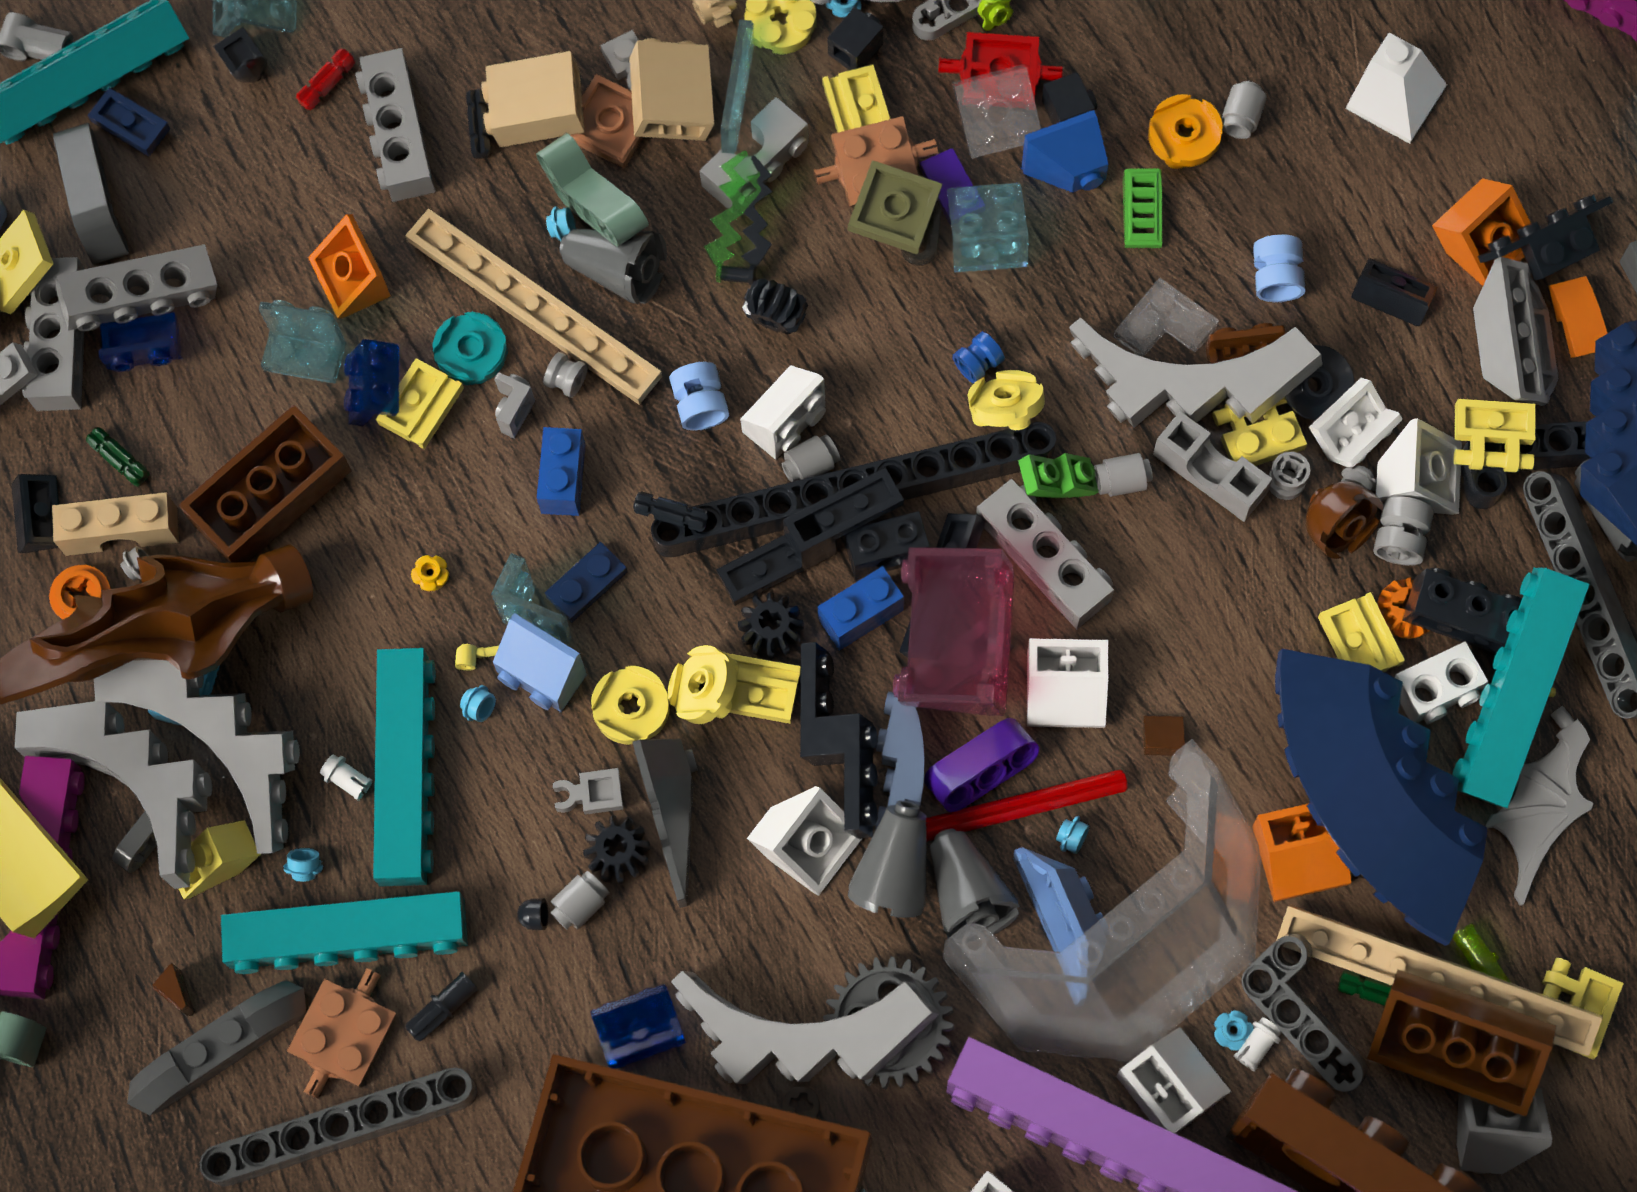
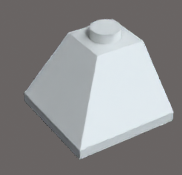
[1346,33,1447,144]
[1376,418,1462,515]
[747,786,861,895]

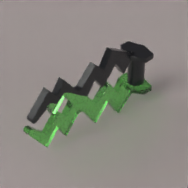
[704,151,773,285]

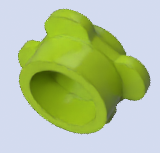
[978,0,1013,31]

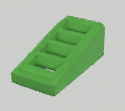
[1123,168,1162,248]

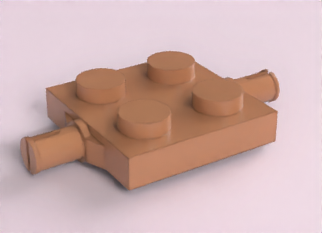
[814,116,938,207]
[287,968,397,1099]

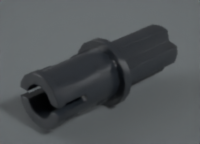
[405,971,479,1042]

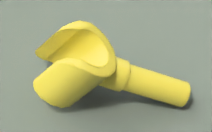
[455,644,499,671]

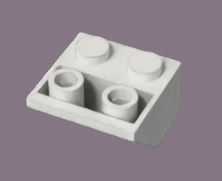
[741,365,826,459]
[1027,639,1108,728]
[1116,1027,1231,1134]

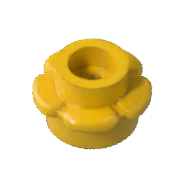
[411,555,449,591]

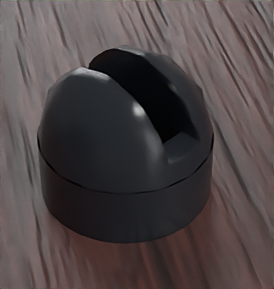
[517,898,549,930]

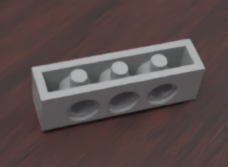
[356,48,435,202]
[56,244,217,331]
[22,257,85,411]
[976,479,1114,630]

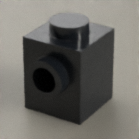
[827,7,883,70]
[1042,72,1098,125]

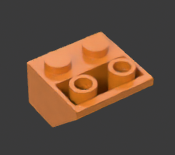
[1252,803,1352,902]

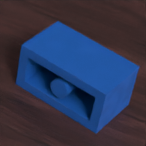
[537,427,586,516]
[818,566,904,651]

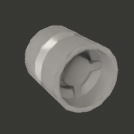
[1373,496,1434,566]

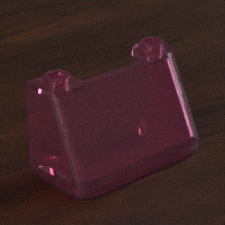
[893,548,1014,716]

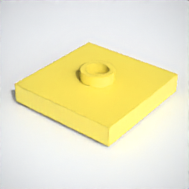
[0,210,54,314]

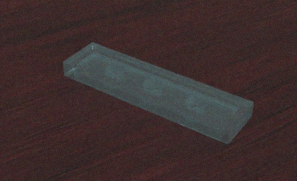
[721,19,754,154]

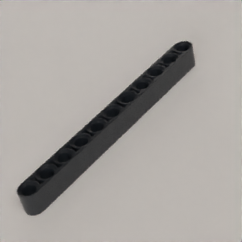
[651,422,1056,558]

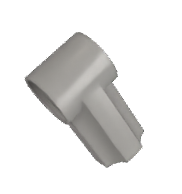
[0,12,74,61]

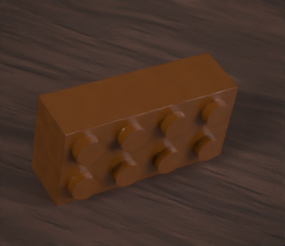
[178,405,352,563]
[1367,969,1556,1117]

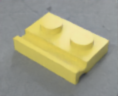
[823,65,890,132]
[376,358,464,450]
[1318,592,1405,672]
[726,653,801,724]

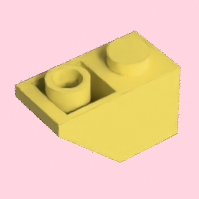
[179,820,260,899]

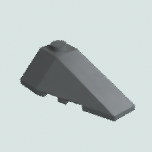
[632,739,698,908]

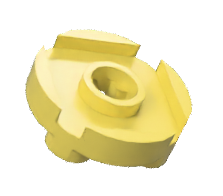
[744,0,817,54]
[968,370,1045,430]
[668,645,739,724]
[591,666,670,745]

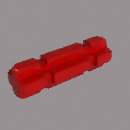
[296,48,355,110]

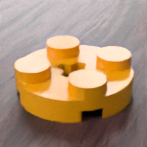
[1148,94,1223,169]

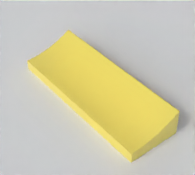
[0,778,88,938]

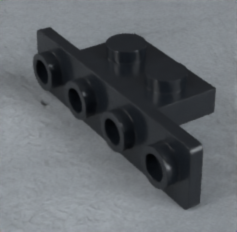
[1478,194,1613,280]

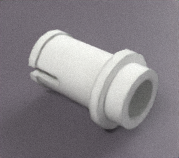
[320,754,372,801]
[1234,1017,1282,1071]

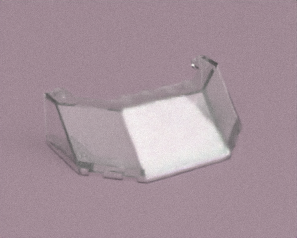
[943,739,1261,1062]

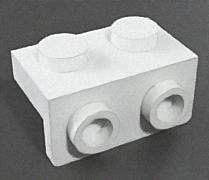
[1309,378,1402,467]

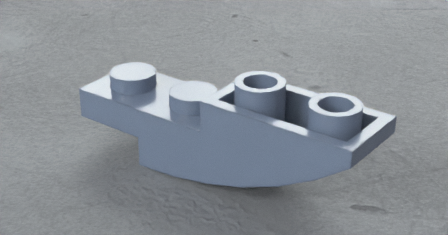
[875,681,925,829]

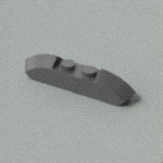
[127,980,307,1115]

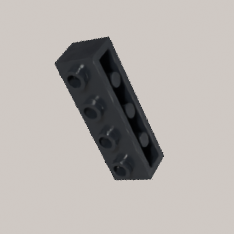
[1402,568,1563,662]

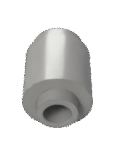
[1221,81,1267,139]
[781,434,840,482]
[1094,453,1153,497]
[550,871,609,930]

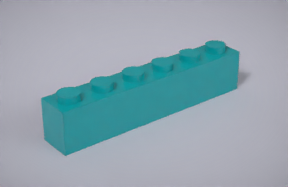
[0,0,189,144]
[1452,568,1589,808]
[373,648,436,887]
[221,891,468,974]

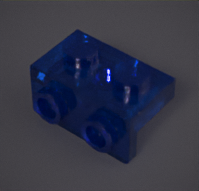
[99,312,182,372]
[344,339,399,426]
[590,984,686,1069]

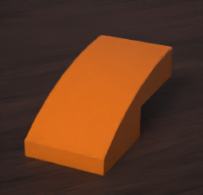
[1548,276,1607,358]

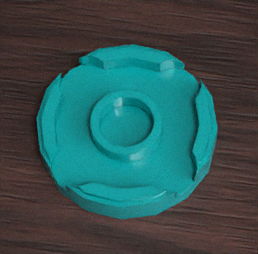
[432,312,508,385]

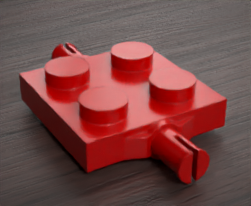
[938,32,1063,109]

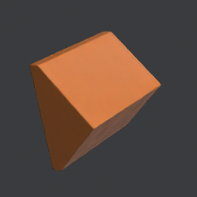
[308,214,391,318]

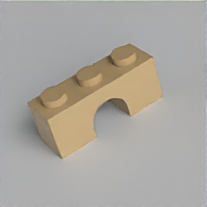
[52,492,179,556]

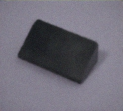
[1352,259,1438,326]
[12,474,59,553]

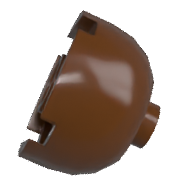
[1305,481,1383,559]

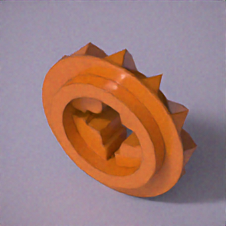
[49,565,111,619]
[1377,577,1430,639]

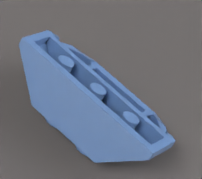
[1013,847,1110,1003]

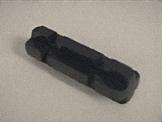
[466,89,492,159]
[633,491,709,532]

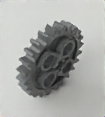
[823,956,955,1090]

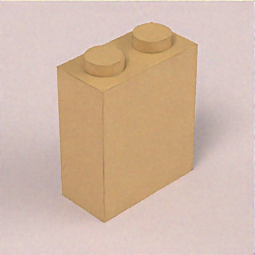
[629,38,714,141]
[482,51,585,147]

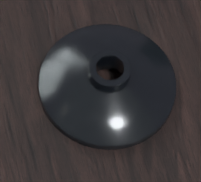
[1285,345,1354,421]

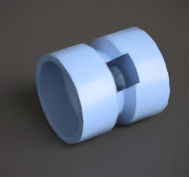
[1253,235,1305,302]
[669,362,729,431]

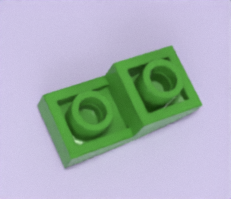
[1018,453,1099,498]

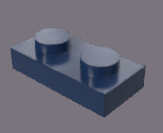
[88,88,171,157]
[544,542,628,623]

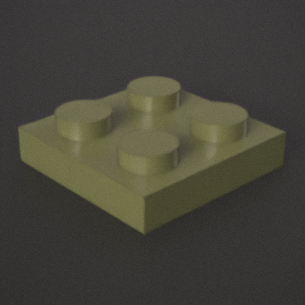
[847,160,942,255]

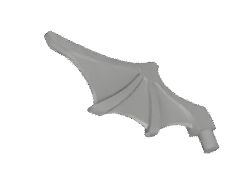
[1485,706,1593,906]

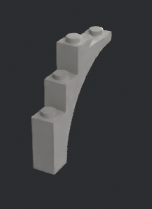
[1069,318,1323,428]
[94,658,300,854]
[15,701,212,889]
[671,971,940,1084]

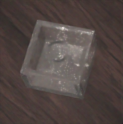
[952,64,1041,158]

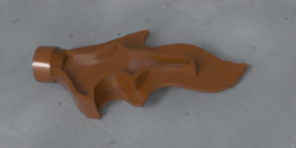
[0,545,313,705]

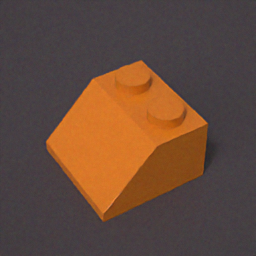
[1432,178,1531,286]

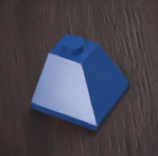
[1021,110,1109,192]

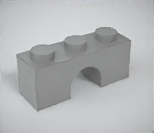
[700,97,809,213]
[1153,411,1273,522]

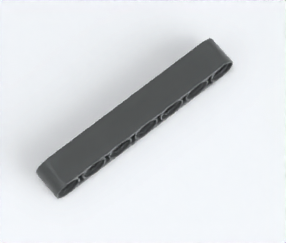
[1523,471,1637,719]
[200,1067,477,1187]

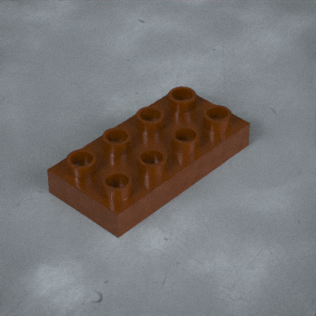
[513,1054,873,1192]
[1225,1068,1483,1192]

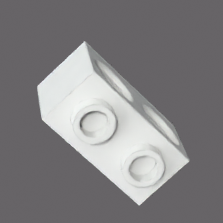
[1394,641,1488,724]

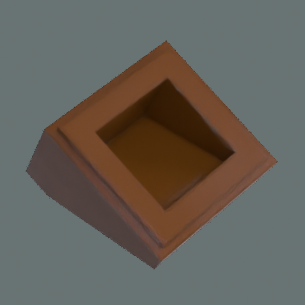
[1143,716,1185,756]
[152,963,195,1016]

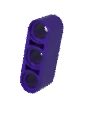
[924,718,1039,812]

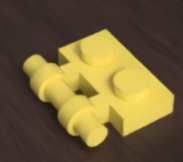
[1212,397,1307,466]
[1454,399,1535,472]
[1542,958,1624,1060]

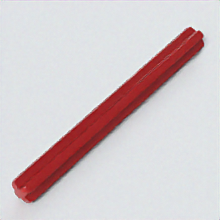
[926,769,1128,842]

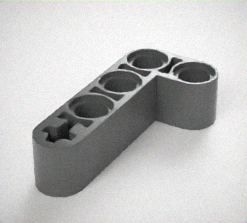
[53,122,129,265]
[1241,933,1368,1092]

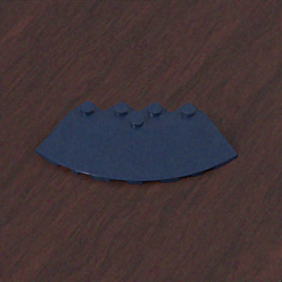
[1580,320,1637,545]
[1275,649,1488,946]

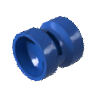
[952,331,1005,383]

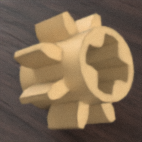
[692,0,737,28]

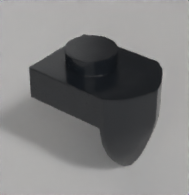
[213,27,267,83]

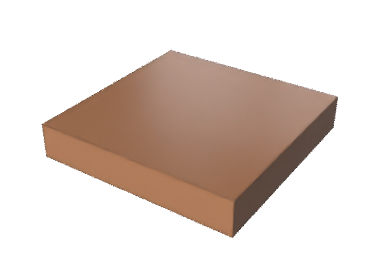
[571,74,643,168]

